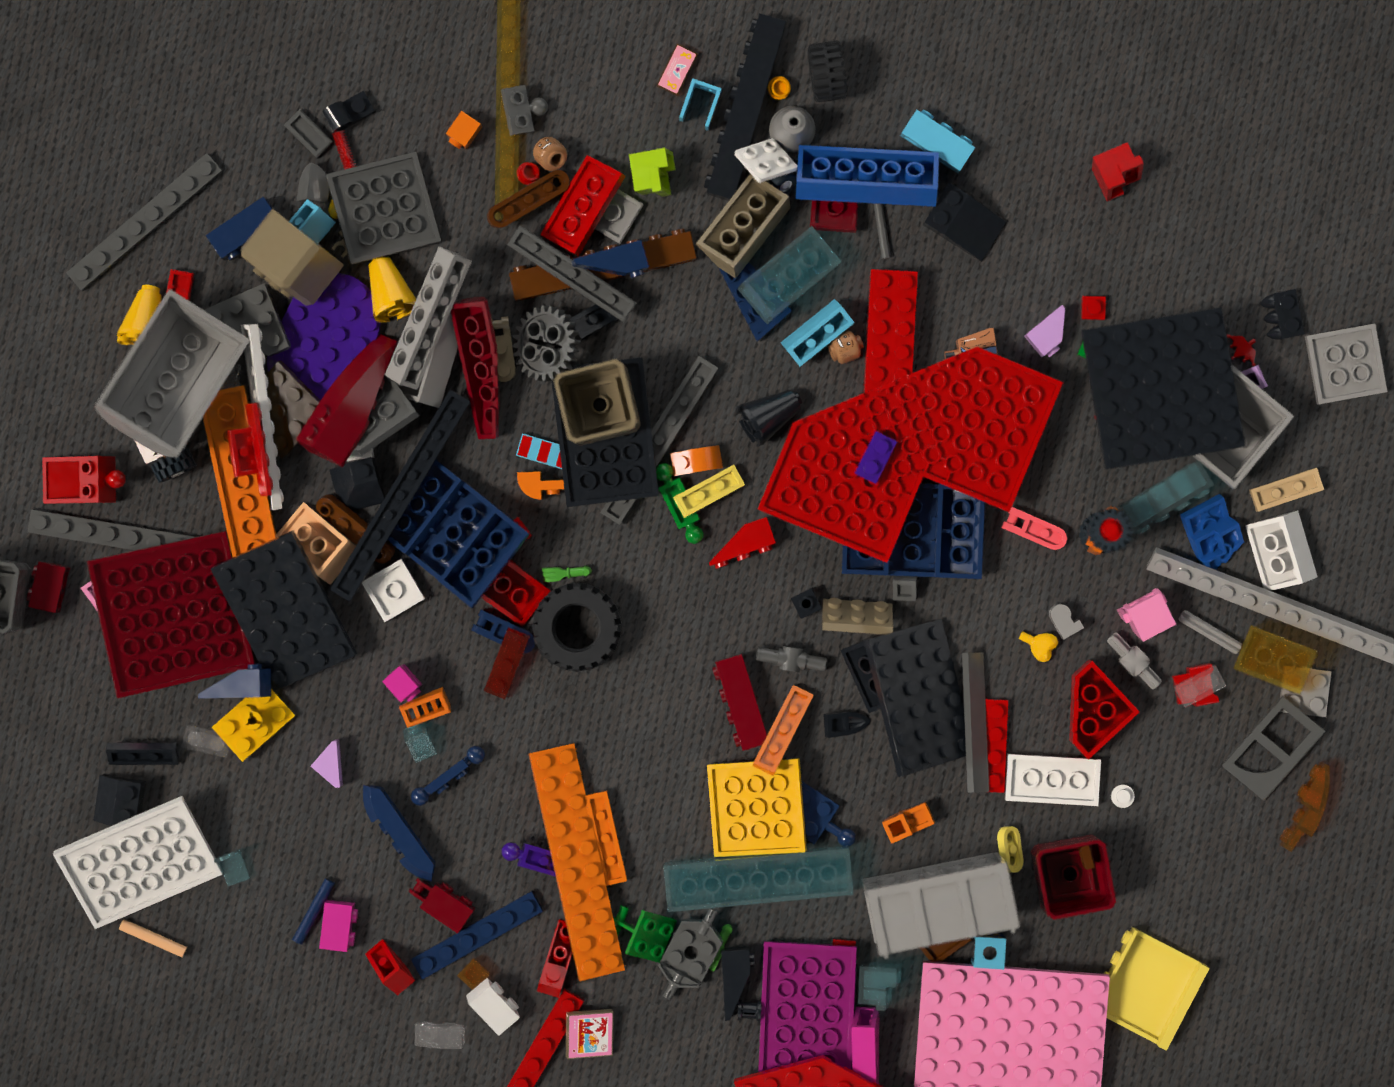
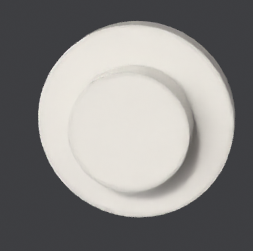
[1111,785,1135,808]

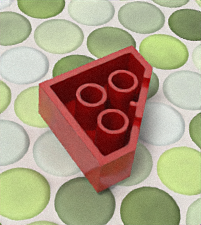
[1069,660,1139,760]

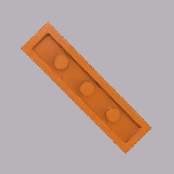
[752,685,814,776]
[584,790,627,886]

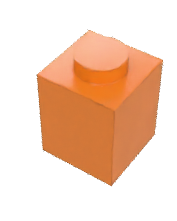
[446,111,482,149]

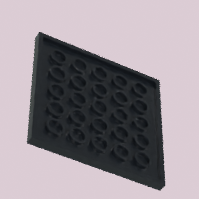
[1081,307,1246,470]

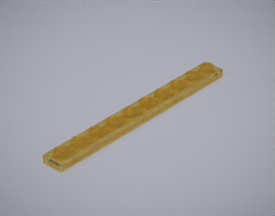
[495,0,521,221]

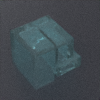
[858,962,902,1011]

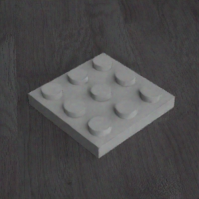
[1305,324,1387,405]

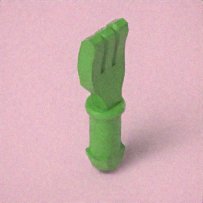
[542,566,592,582]
[709,924,732,972]

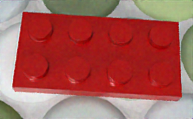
[540,155,626,257]

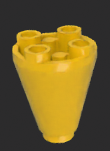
[117,285,162,345]

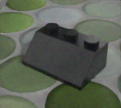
[840,634,882,713]

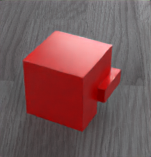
[1092,142,1144,201]

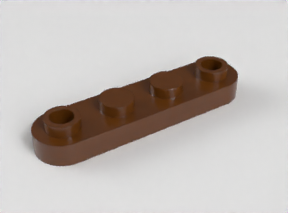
[487,170,570,229]
[316,494,394,564]

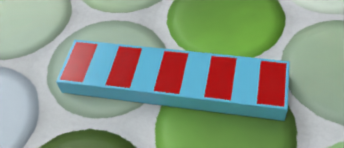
[516,433,562,469]

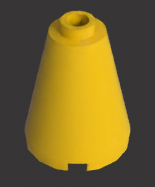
[369,257,416,322]

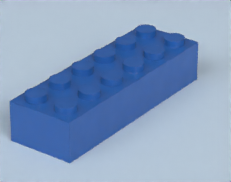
[796,145,939,207]

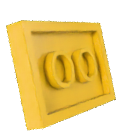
[212,689,295,762]

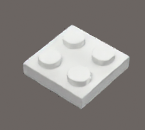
[362,559,425,622]

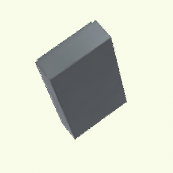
[284,109,334,159]

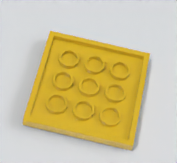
[707,758,807,857]

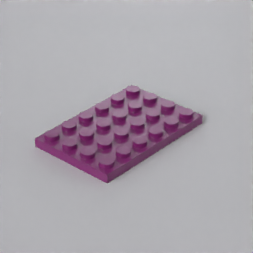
[758,941,857,1072]

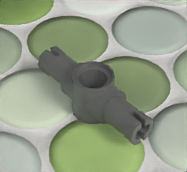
[756,646,827,672]

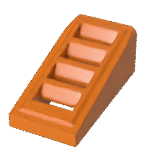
[399,687,451,728]

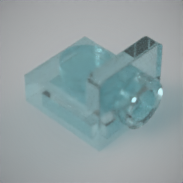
[403,722,437,763]

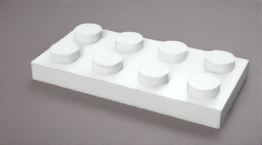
[1005,754,1101,806]

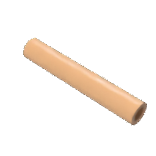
[119,919,187,958]

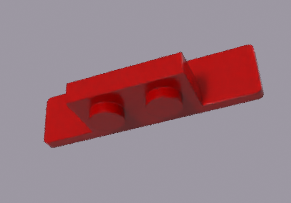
[227,403,273,496]

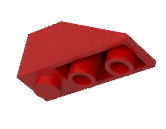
[709,517,776,569]
[537,919,573,998]

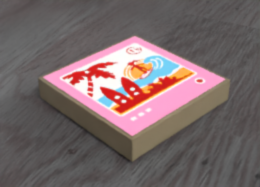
[566,1009,613,1059]

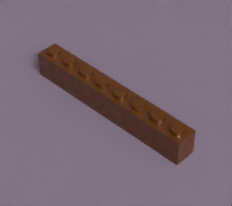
[509,229,696,302]

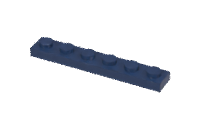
[411,891,543,979]

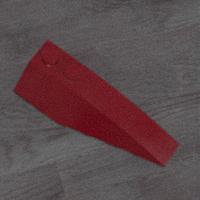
[451,296,500,439]
[296,334,398,467]

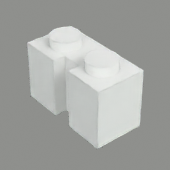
[466,978,520,1036]

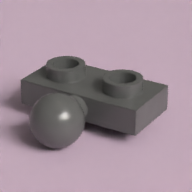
[501,85,548,136]

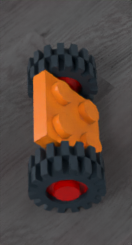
[1079,507,1133,555]

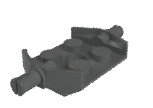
[658,907,723,1000]

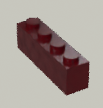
[712,653,767,751]

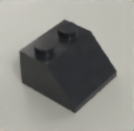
[93,775,146,826]

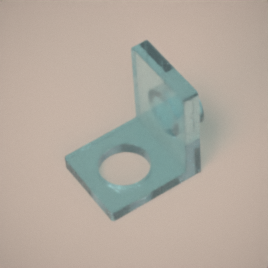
[214,849,250,886]

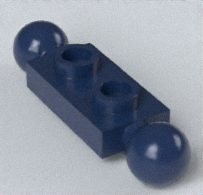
[411,746,485,806]

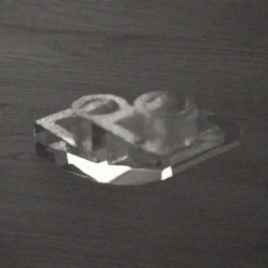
[415,1021,465,1049]

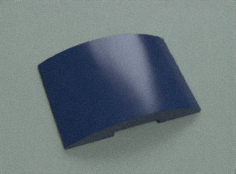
[388,460,530,609]
[842,484,985,579]

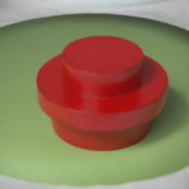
[517,162,540,185]

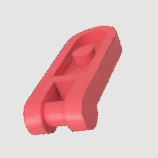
[1001,507,1067,550]

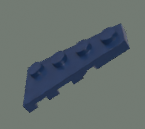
[718,262,792,342]

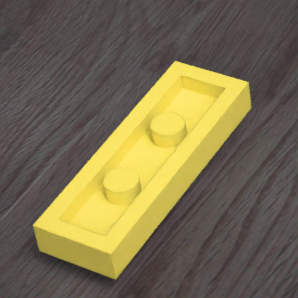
[673,465,745,518]

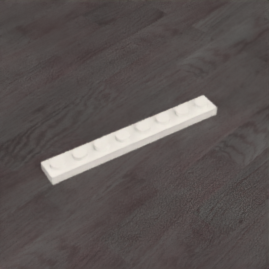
[241,324,284,510]

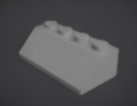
[396,314,458,408]

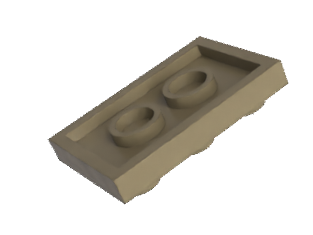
[822,598,893,635]

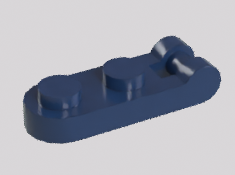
[471,609,535,654]

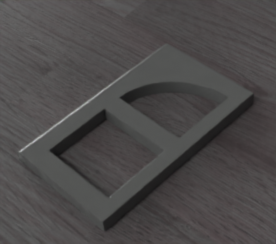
[1222,695,1326,801]

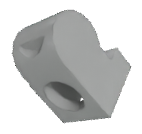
[1049,604,1084,639]

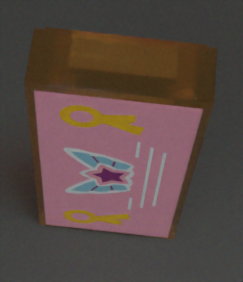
[657,44,698,96]

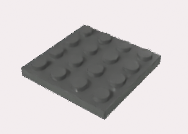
[326,152,441,265]

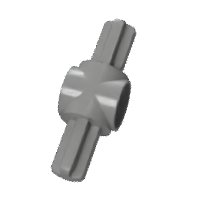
[1107,632,1162,689]

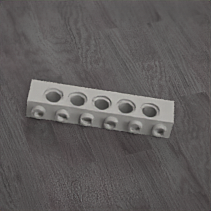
[385,247,472,390]

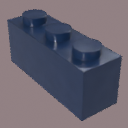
[206,197,273,261]

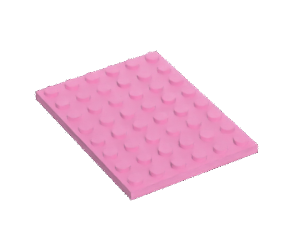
[914,960,1110,1087]

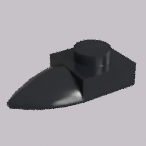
[823,711,870,738]

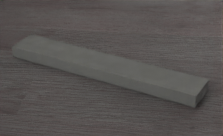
[507,226,637,322]
[962,653,989,793]

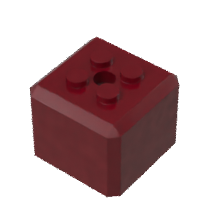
[1031,834,1116,920]

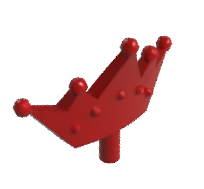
[1227,334,1256,366]

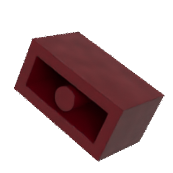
[27,561,70,613]

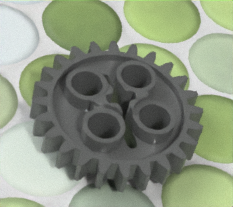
[512,306,581,382]

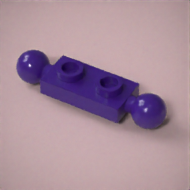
[502,842,556,877]

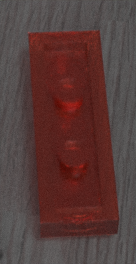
[484,627,530,700]

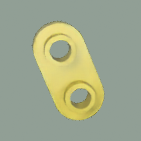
[997,826,1023,873]

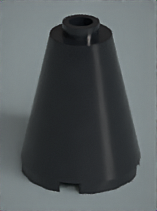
[735,390,802,447]

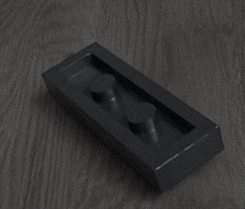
[106,742,179,765]

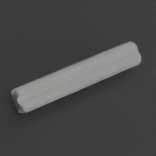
[1179,610,1242,654]

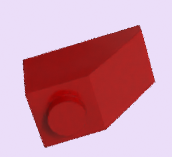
[365,939,415,995]

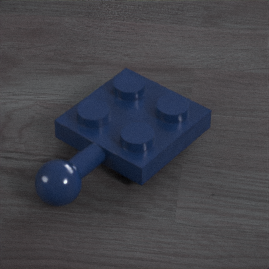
[801,780,856,847]

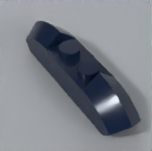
[363,785,436,881]

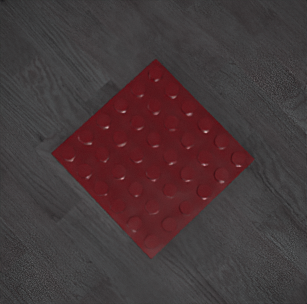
[87,531,254,699]

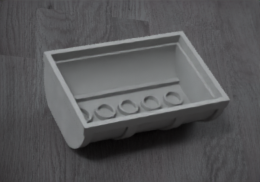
[95,289,250,458]
[1193,364,1294,489]

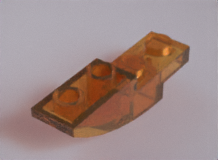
[1279,762,1330,852]

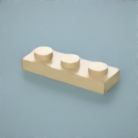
[1249,468,1324,512]

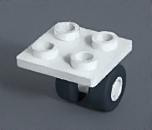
[735,138,798,194]

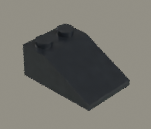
[923,183,1006,261]

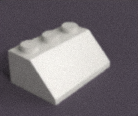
[1245,511,1318,591]

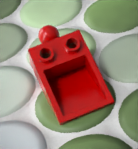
[42,456,126,504]

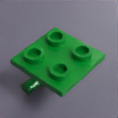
[613,905,677,963]

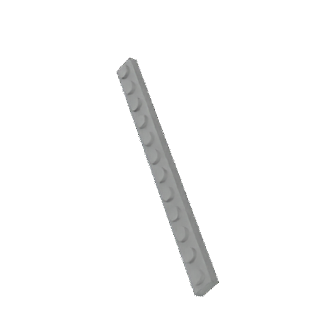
[1147,547,1394,664]

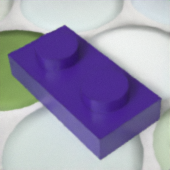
[855,431,897,484]

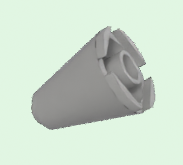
[769,106,815,153]

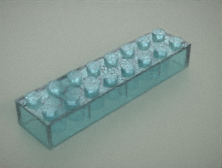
[663,846,854,912]

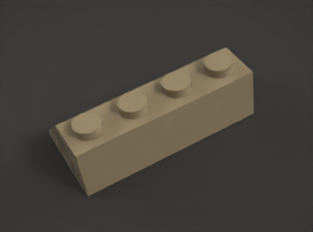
[696,173,791,278]

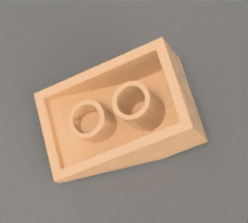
[276,502,356,585]

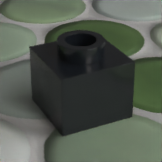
[791,588,822,619]

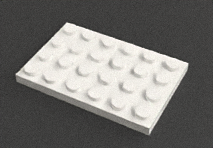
[53,796,222,929]

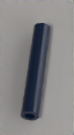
[292,878,335,945]

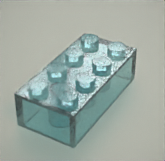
[738,226,842,325]
[1116,461,1214,535]

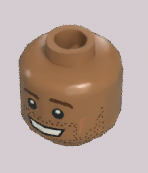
[533,137,567,171]
[828,330,864,364]

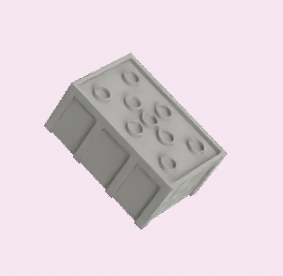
[862,852,1020,959]

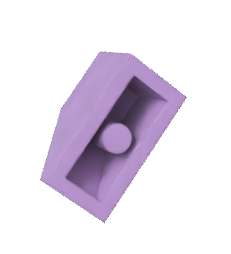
[1024,305,1065,357]

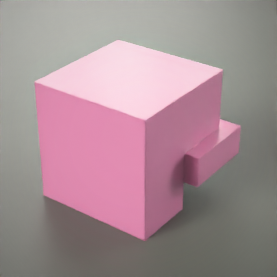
[1117,588,1176,642]

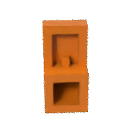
[670,445,723,476]
[517,472,564,500]
[882,801,935,844]

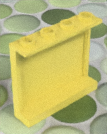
[1103,927,1210,1051]

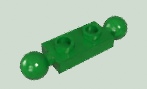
[656,463,704,544]

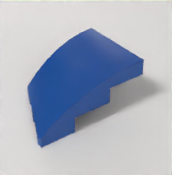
[1180,494,1244,570]

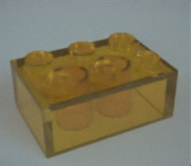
[1233,625,1318,696]

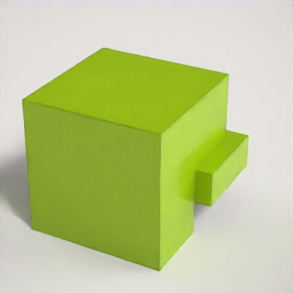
[629,148,676,197]

